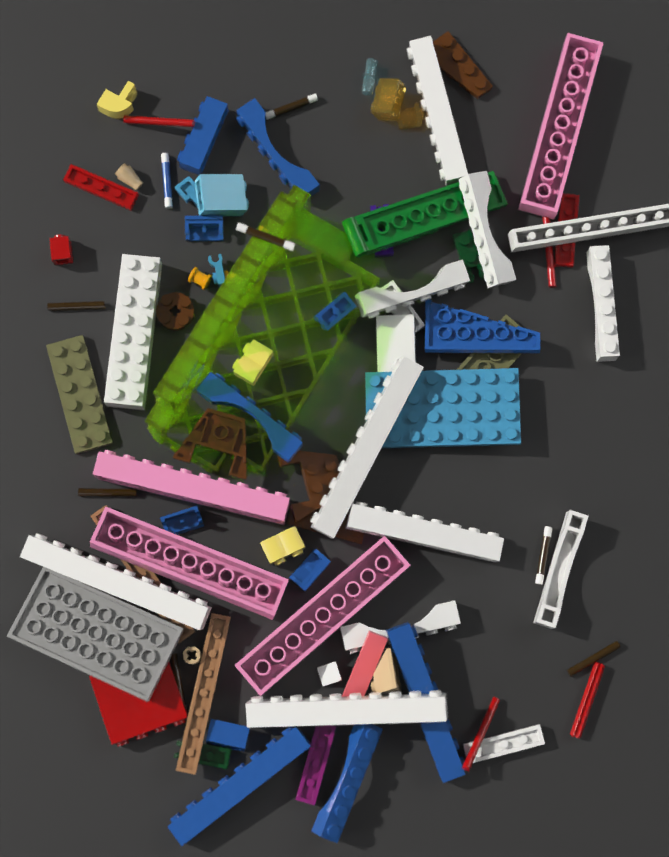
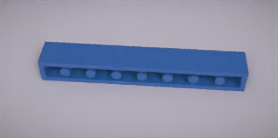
[386,622,466,783]
[167,726,311,846]

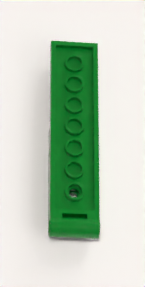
[342,171,508,258]

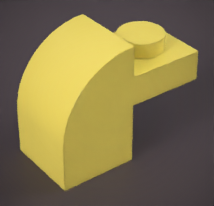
[97,81,137,119]

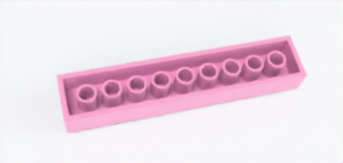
[518,33,603,220]
[93,450,290,525]
[90,506,289,620]
[235,536,410,696]

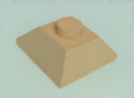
[371,648,402,695]

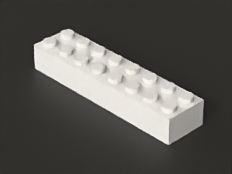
[104,254,162,410]

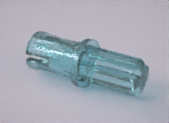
[362,58,378,96]

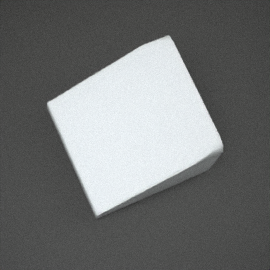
[317,661,342,686]

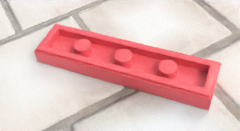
[342,630,388,697]

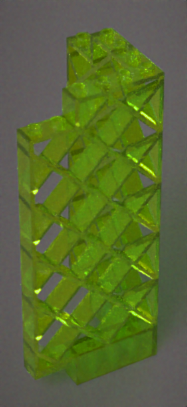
[144,185,380,474]

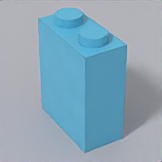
[195,174,249,216]

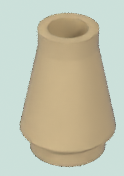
[115,163,143,190]

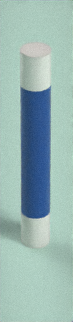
[161,153,173,209]

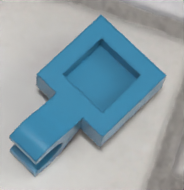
[175,176,198,208]
[208,254,227,289]

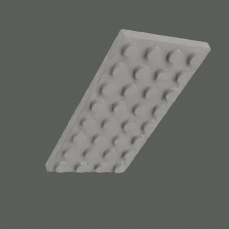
[7,567,184,702]

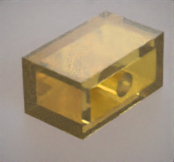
[371,78,406,121]

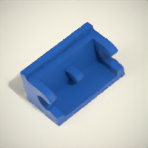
[185,216,224,241]
[313,292,357,331]
[160,506,204,535]
[289,549,331,592]
[206,719,250,752]

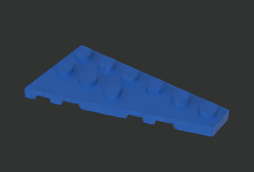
[425,300,540,353]

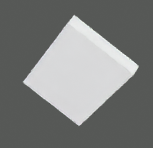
[376,314,416,372]

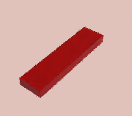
[63,164,139,211]
[554,193,579,268]

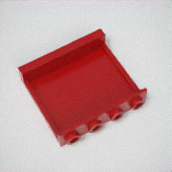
[89,662,188,747]

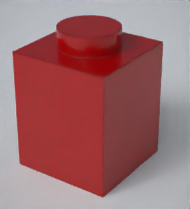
[49,234,73,265]

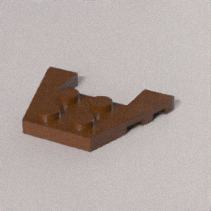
[173,408,247,480]
[277,451,340,523]

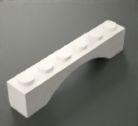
[458,171,516,288]
[586,245,620,362]
[355,259,470,319]
[533,510,588,629]
[340,601,461,653]

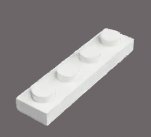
[463,724,545,763]

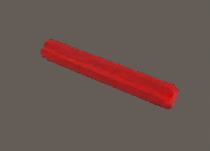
[570,662,605,738]

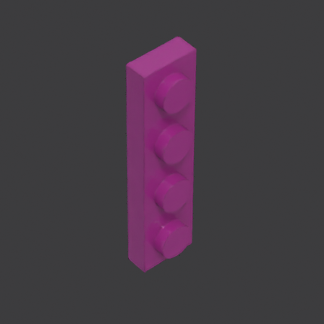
[296,725,336,805]

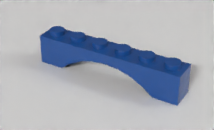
[236,98,320,203]
[196,372,303,464]
[312,724,383,843]

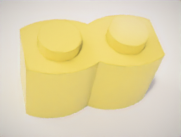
[232,339,274,386]
[260,526,306,566]

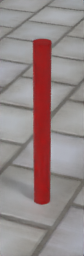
[123,116,195,127]
[542,216,556,288]
[462,697,500,771]

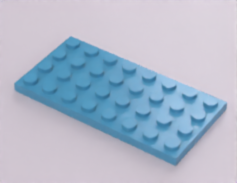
[365,368,521,448]

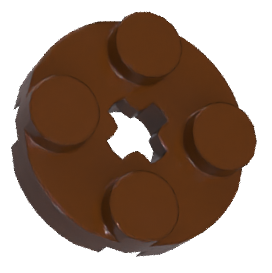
[156,292,195,331]

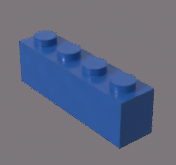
[177,96,229,175]

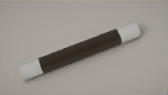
[266,93,318,120]
[236,223,295,251]
[535,526,552,585]

